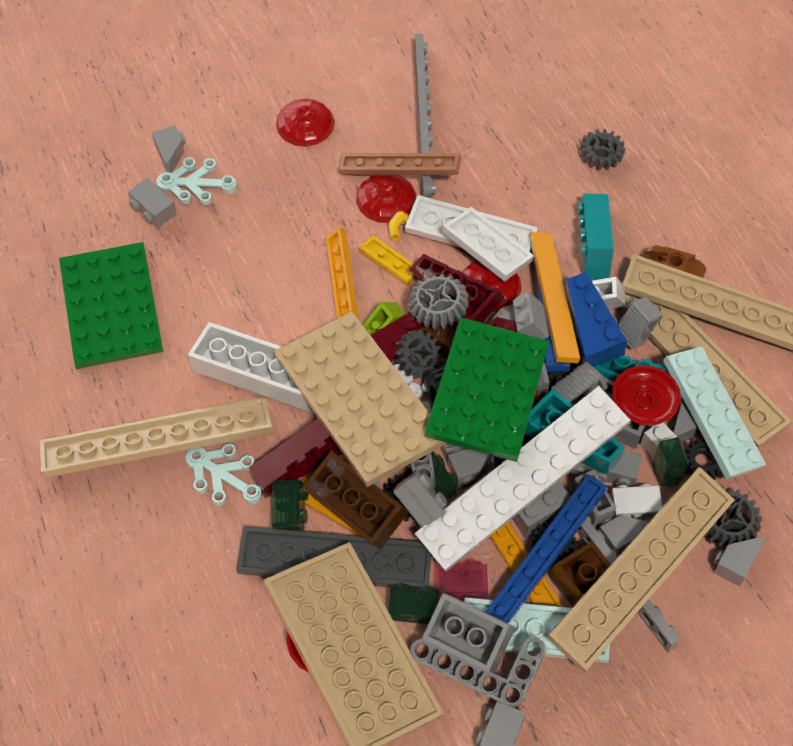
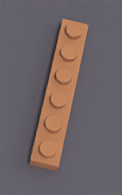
[338,153,461,175]

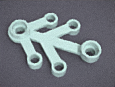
[156,157,237,205]
[185,444,262,506]

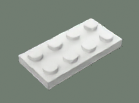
[442,207,534,281]

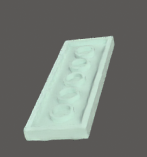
[663,346,766,480]
[464,597,610,663]

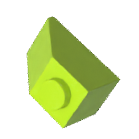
[363,301,406,335]

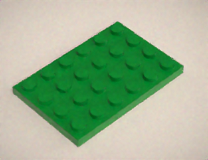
[59,242,164,369]
[424,317,549,462]

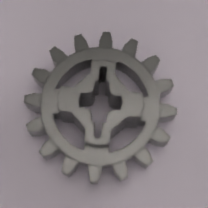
[580,129,625,169]
[395,330,442,379]

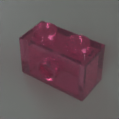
[438,561,488,600]

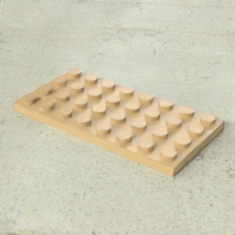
[274,312,447,487]
[263,542,444,746]

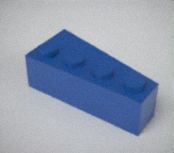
[565,272,627,367]

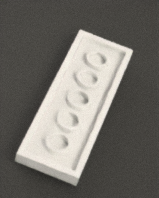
[405,195,538,252]

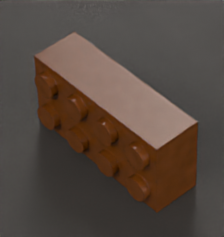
[302,451,409,549]

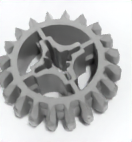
[409,273,468,330]

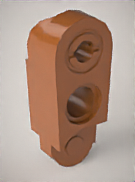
[642,245,706,278]

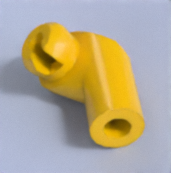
[388,211,409,241]

